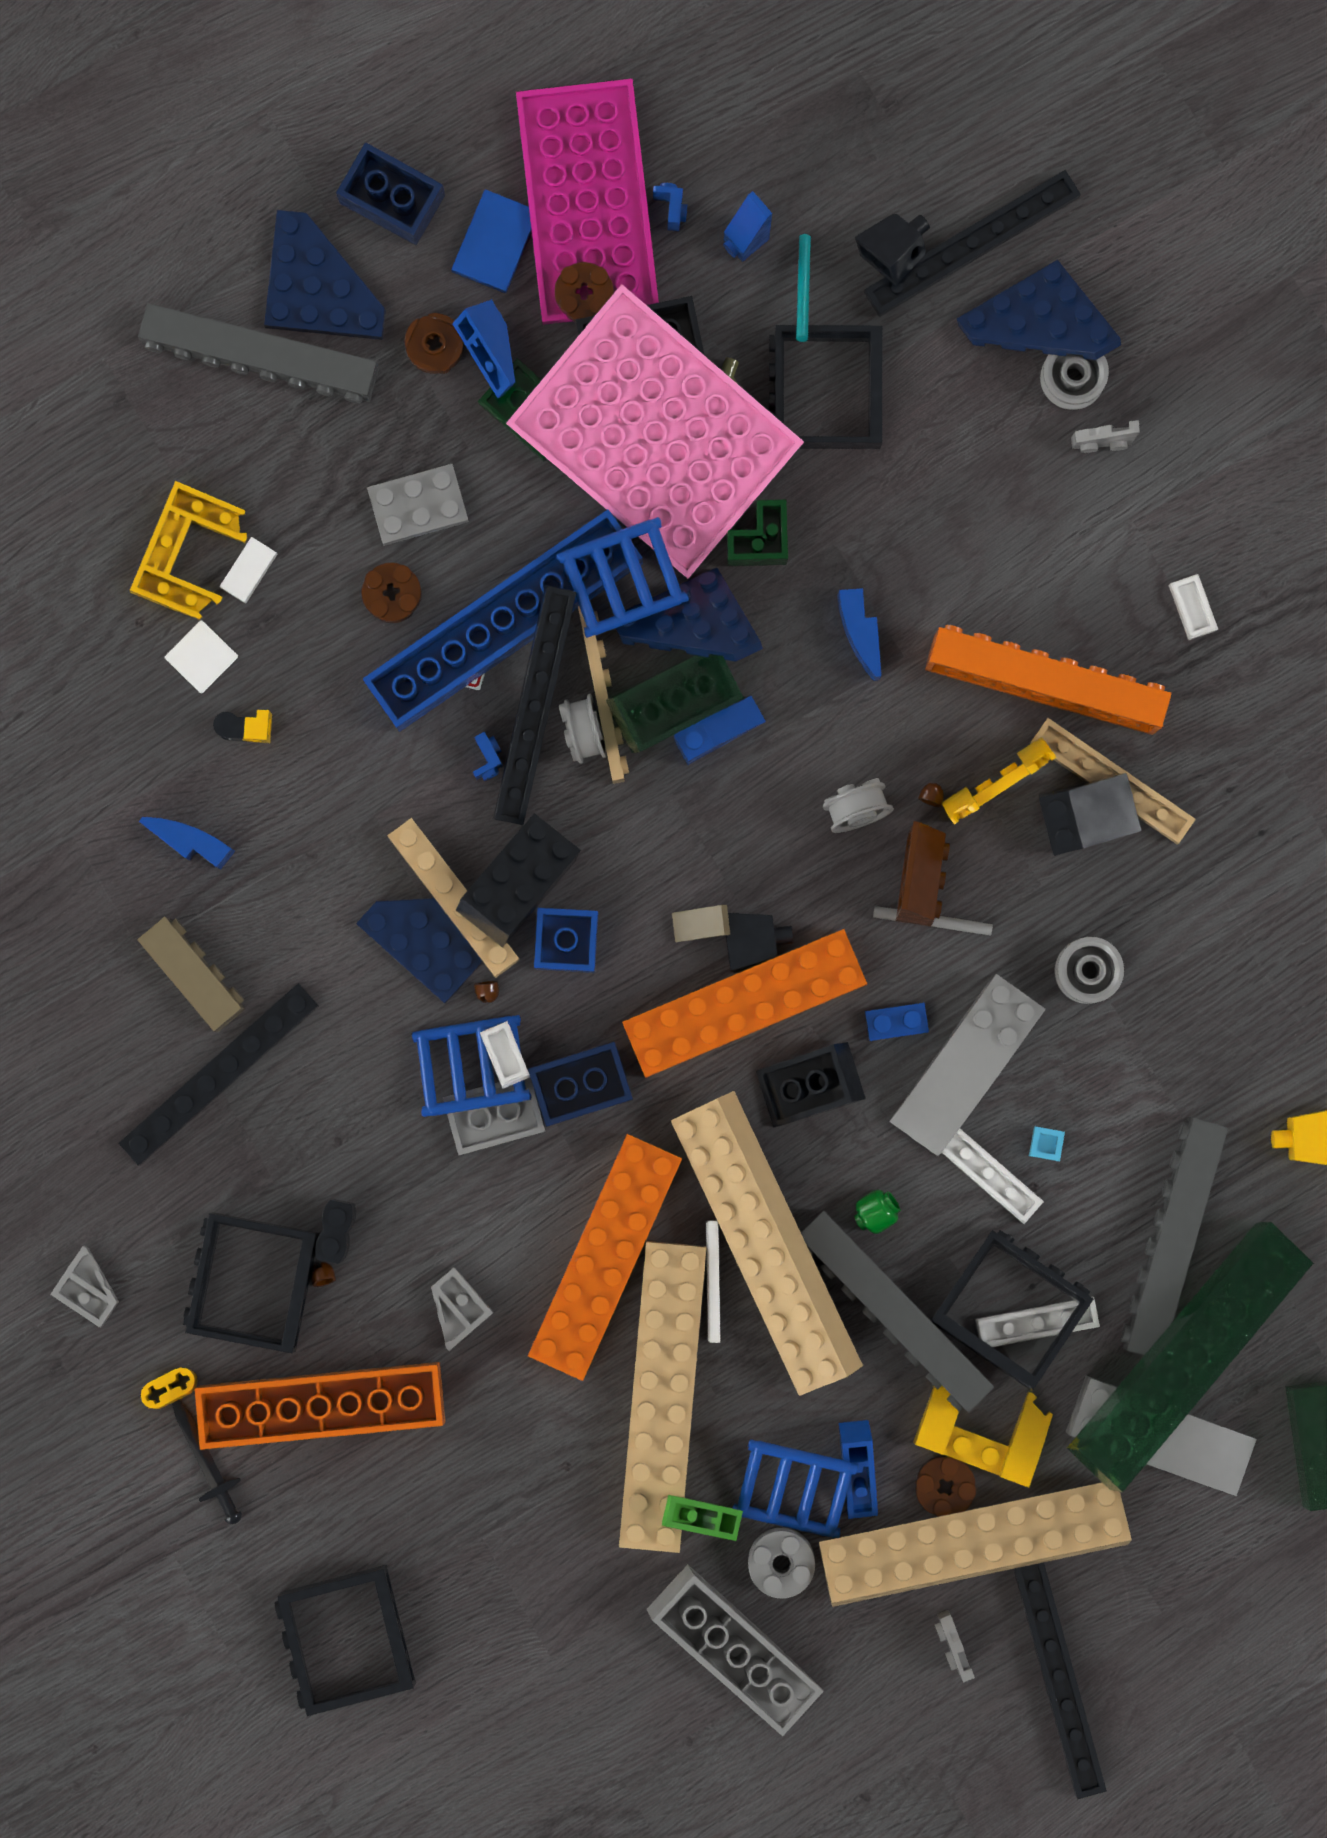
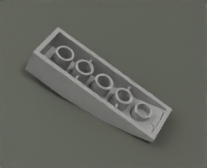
[889,974,1045,1157]
[1066,1375,1257,1496]
[646,1564,824,1736]

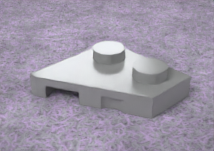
[1071,420,1140,453]
[50,1245,119,1328]
[431,1267,494,1351]
[934,1610,975,1682]

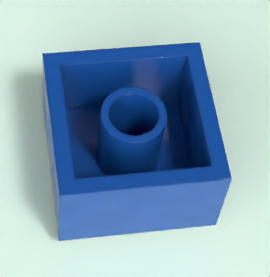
[534,908,598,973]

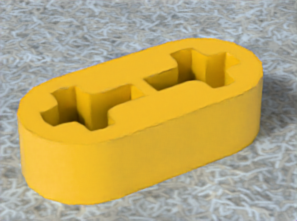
[141,1367,198,1409]

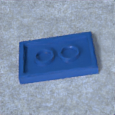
[451,189,532,293]

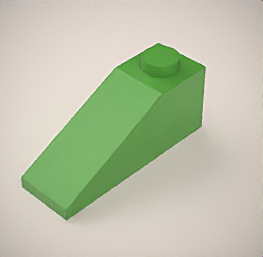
[662,1495,743,1541]

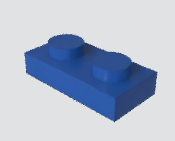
[865,1003,929,1041]

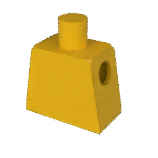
[1271,1110,1327,1165]

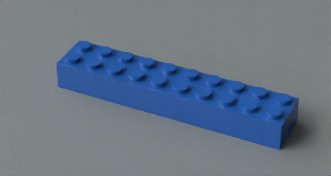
[363,509,643,732]

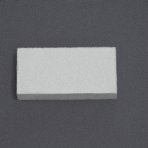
[220,537,278,604]
[1169,574,1218,640]
[480,1021,530,1088]

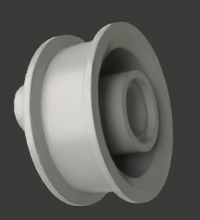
[1040,353,1109,410]
[559,693,606,764]
[823,778,894,833]
[1055,937,1124,1004]
[748,1527,815,1599]

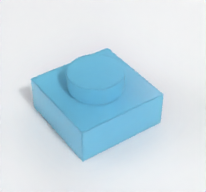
[1029,1126,1065,1161]

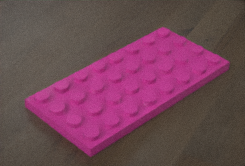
[516,79,659,325]

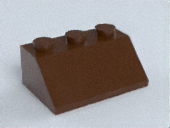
[896,821,950,926]

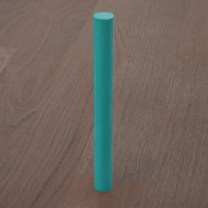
[796,234,811,342]

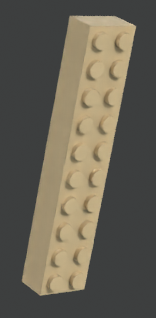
[670,1091,863,1396]
[619,1241,707,1553]
[819,1479,1132,1607]

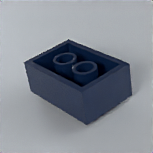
[336,142,445,245]
[528,1042,633,1127]

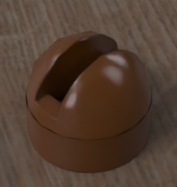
[918,783,944,807]
[474,981,499,1003]
[311,1262,336,1287]

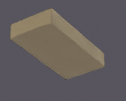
[672,905,730,942]

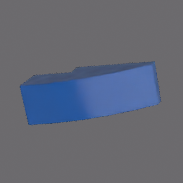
[837,588,881,681]
[139,817,235,870]

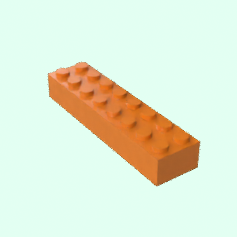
[925,625,1172,735]
[622,929,867,1078]
[528,1134,682,1381]
[195,1362,445,1450]

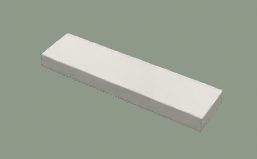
[941,1129,1044,1224]
[706,1220,720,1343]
[975,1296,1100,1347]

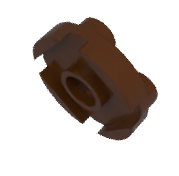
[554,262,614,322]
[404,313,464,374]
[362,563,422,623]
[915,1456,976,1517]

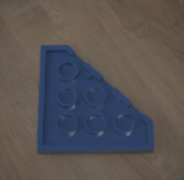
[264,210,386,340]
[957,260,1121,360]
[612,567,763,662]
[356,898,483,1004]

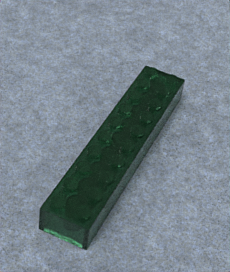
[1067,1222,1314,1492]

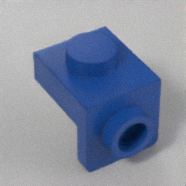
[653,183,688,231]
[473,732,503,781]

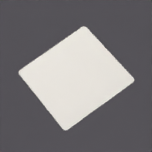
[165,620,238,693]

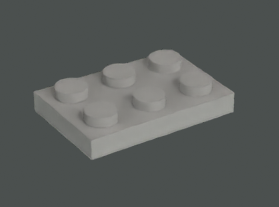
[367,464,469,546]
[443,1077,546,1156]

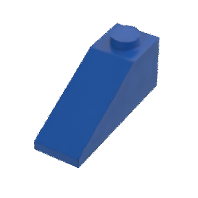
[723,191,772,262]
[453,299,515,398]
[674,696,766,765]
[838,1420,878,1519]

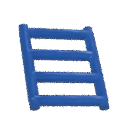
[556,517,689,638]
[412,1015,532,1117]
[732,1439,859,1538]

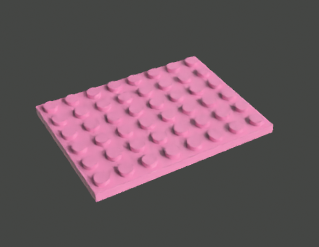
[506,284,804,579]

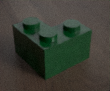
[727,499,788,566]

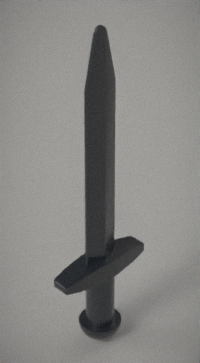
[172,1400,242,1524]

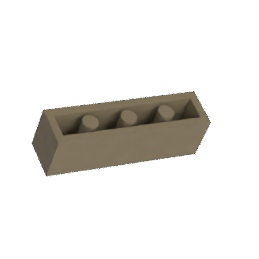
[137,917,245,1032]

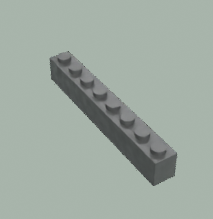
[138,303,379,404]
[1120,1117,1228,1361]
[801,1211,994,1413]

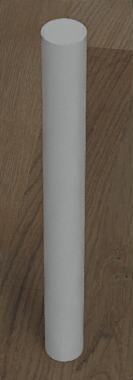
[873,906,993,936]

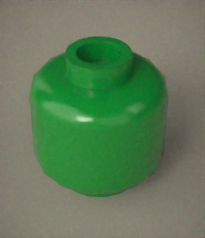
[854,1189,901,1234]

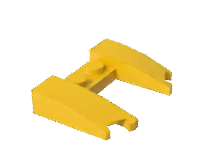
[130,481,247,620]
[942,737,1057,825]
[913,1386,1053,1488]

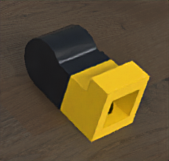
[213,710,272,743]

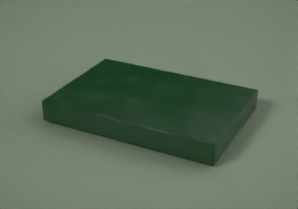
[478,358,547,462]

